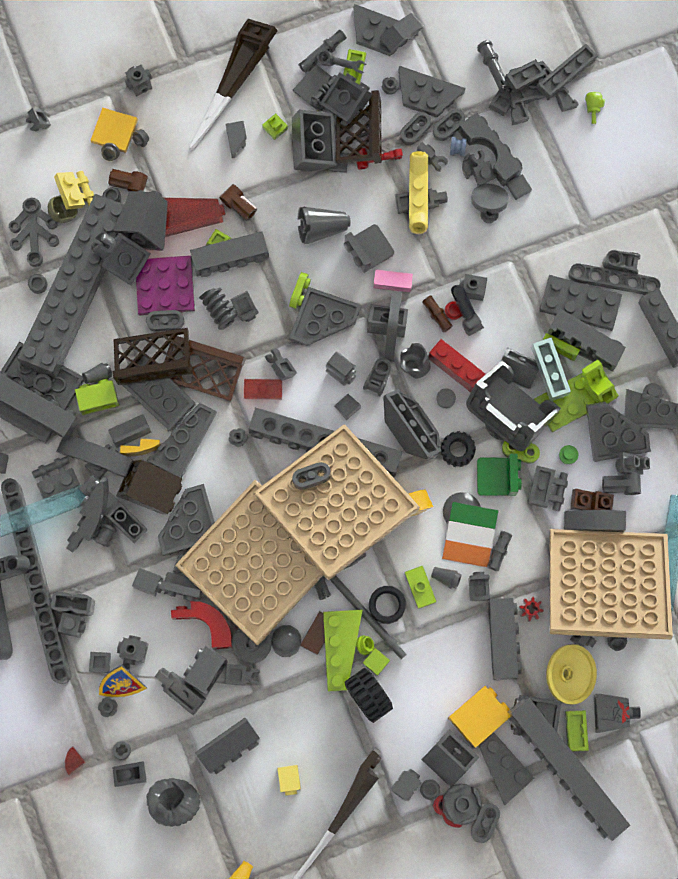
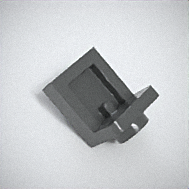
[230,291,259,322]
[468,572,490,601]

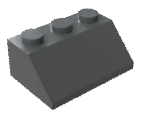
[292,109,337,172]
[195,718,260,774]

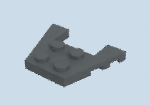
[509,61,579,125]

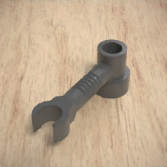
[317,50,367,74]

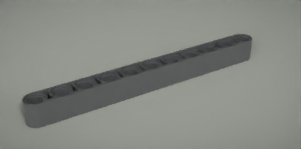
[1,478,71,684]

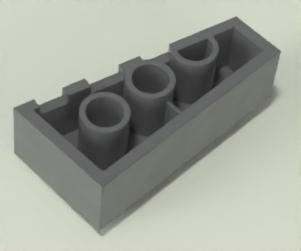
[548,309,626,372]

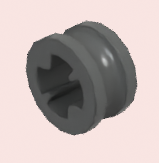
[113,741,131,760]

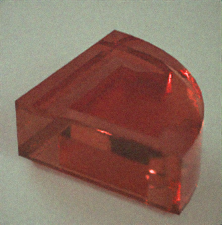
[65,746,85,775]

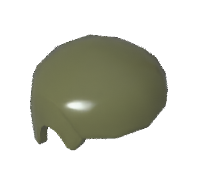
[47,195,78,223]

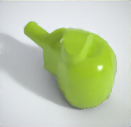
[585,92,605,124]

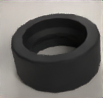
[369,586,406,624]

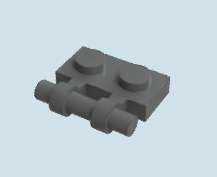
[32,456,80,502]
[528,466,568,511]

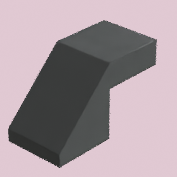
[380,13,424,52]

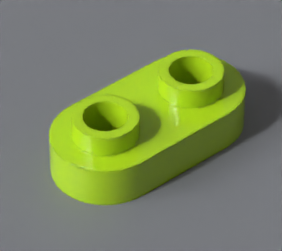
[289,272,311,309]
[502,441,540,464]

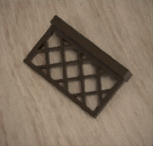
[336,90,382,164]
[113,328,193,385]

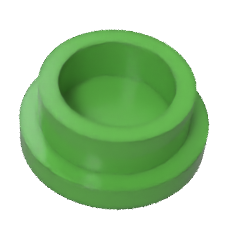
[559,445,579,464]

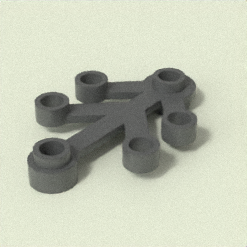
[9,198,59,267]

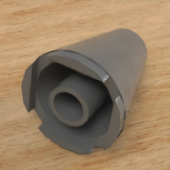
[297,206,351,244]

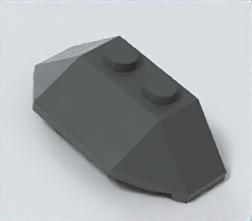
[383,389,441,460]

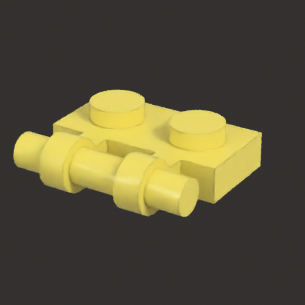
[54,171,94,209]

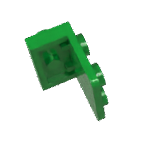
[477,454,522,496]

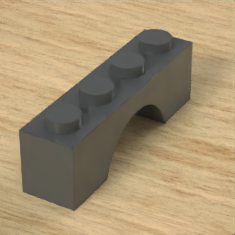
[458,112,523,187]

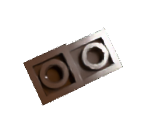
[571,489,614,510]

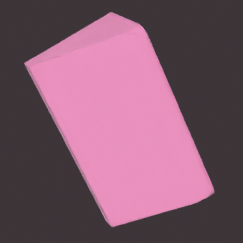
[373,270,413,292]

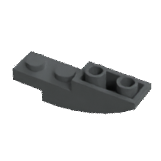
[79,475,148,543]
[66,477,109,553]

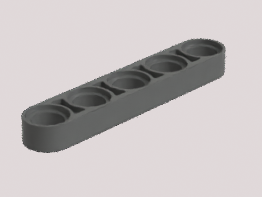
[569,263,661,295]

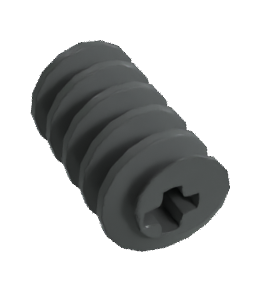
[199,288,237,330]

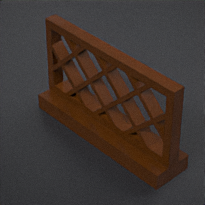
[164,336,246,401]

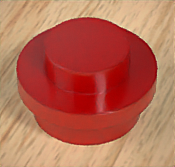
[445,301,462,320]

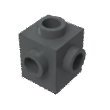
[125,64,153,97]
[117,635,149,665]

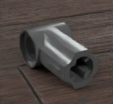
[602,473,641,495]

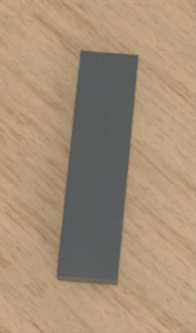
[536,44,598,100]

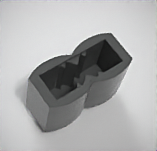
[326,351,356,386]
[51,592,95,616]

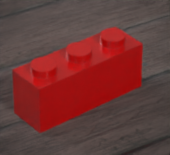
[428,339,486,392]

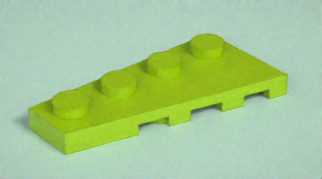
[323,609,363,691]

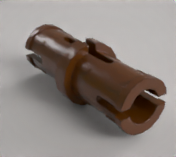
[422,295,453,333]

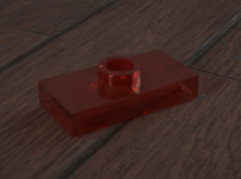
[244,379,282,400]

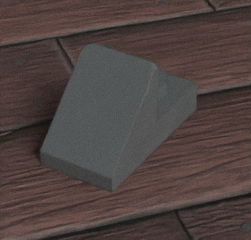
[112,761,147,787]

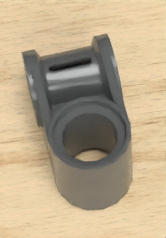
[602,250,641,274]
[363,358,391,397]

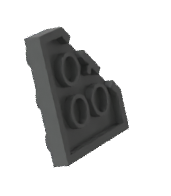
[289,287,362,346]
[586,402,651,462]
[158,484,215,556]

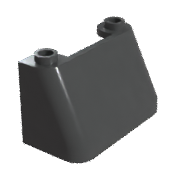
[466,361,561,451]

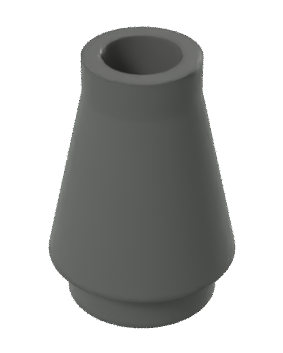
[82,363,112,384]
[431,567,462,589]

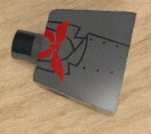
[593,694,641,733]

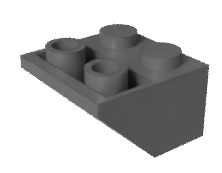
[421,729,479,787]

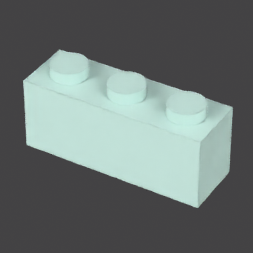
[531,338,571,401]

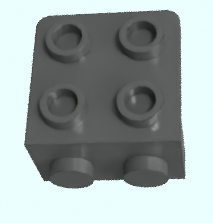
[343,224,394,273]

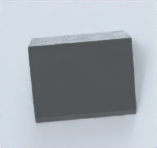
[367,304,408,338]

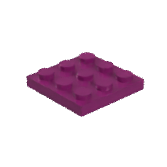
[136,255,195,315]

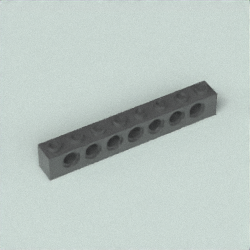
[248,407,403,477]

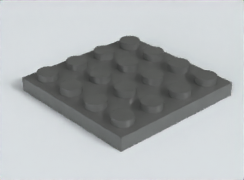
[0,341,84,444]

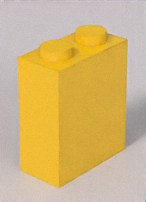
[448,686,510,748]

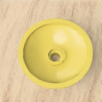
[546,644,597,705]

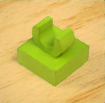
[262,113,288,140]

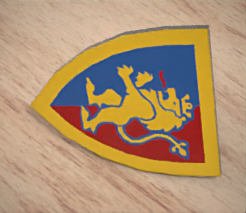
[99,663,147,697]

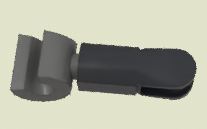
[451,285,484,336]

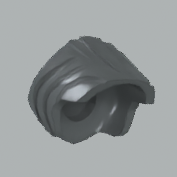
[400,343,431,379]

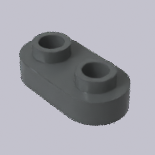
[433,109,465,141]
[400,112,431,145]
[146,310,184,331]
[292,462,331,490]
[471,804,500,843]

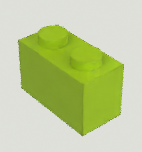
[75,379,120,415]

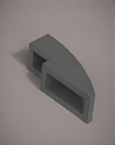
[564,510,626,532]

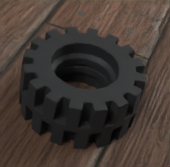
[441,431,476,467]

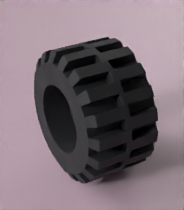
[345,668,393,723]

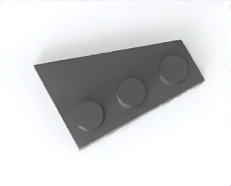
[479,733,534,805]

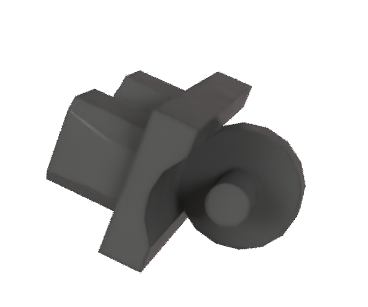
[615,452,650,475]

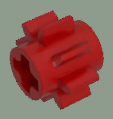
[519,597,544,622]

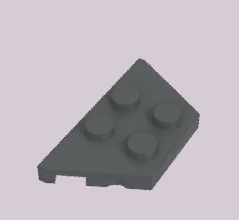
[354,4,418,56]
[398,66,466,117]

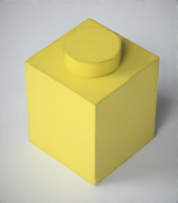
[277,765,301,796]

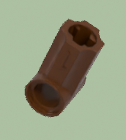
[108,169,148,192]
[219,184,257,221]

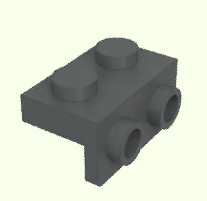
[160,572,202,601]

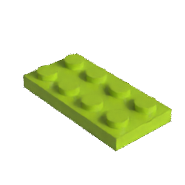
[534,372,619,433]

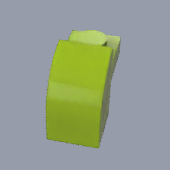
[581,360,617,404]

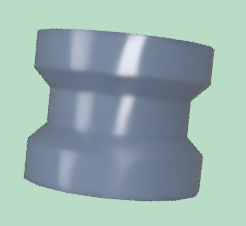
[450,137,467,157]

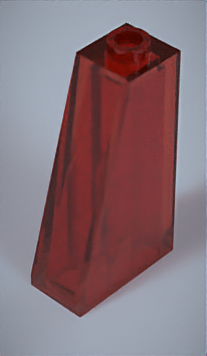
[164,198,226,237]

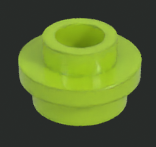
[356,635,374,655]

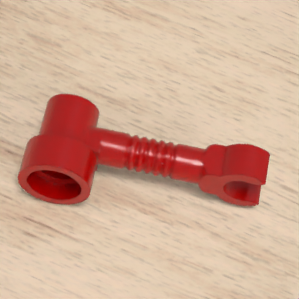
[355,148,403,170]

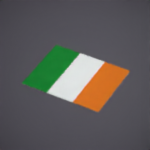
[442,502,499,567]

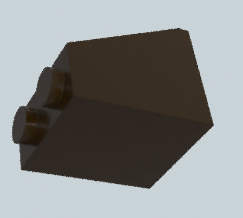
[116,460,182,514]

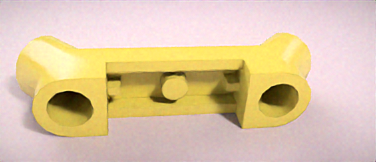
[409,151,428,234]

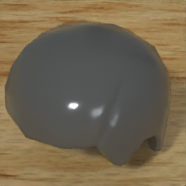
[272,625,301,657]

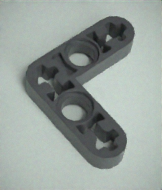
[384,291,402,362]

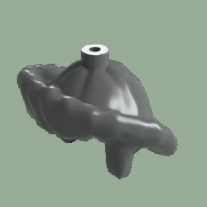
[146,778,200,827]

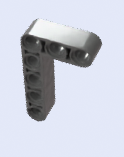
[0,555,30,660]

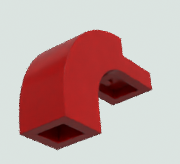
[171,601,232,649]

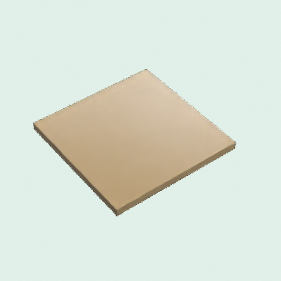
[253,424,420,581]
[175,480,323,645]
[549,529,673,640]

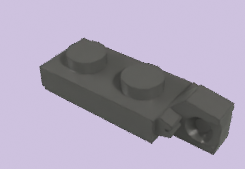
[395,188,448,214]
[155,668,206,715]

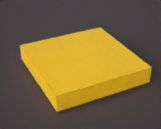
[91,107,138,153]

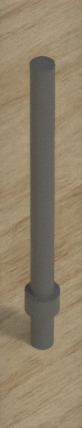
[330,575,407,659]

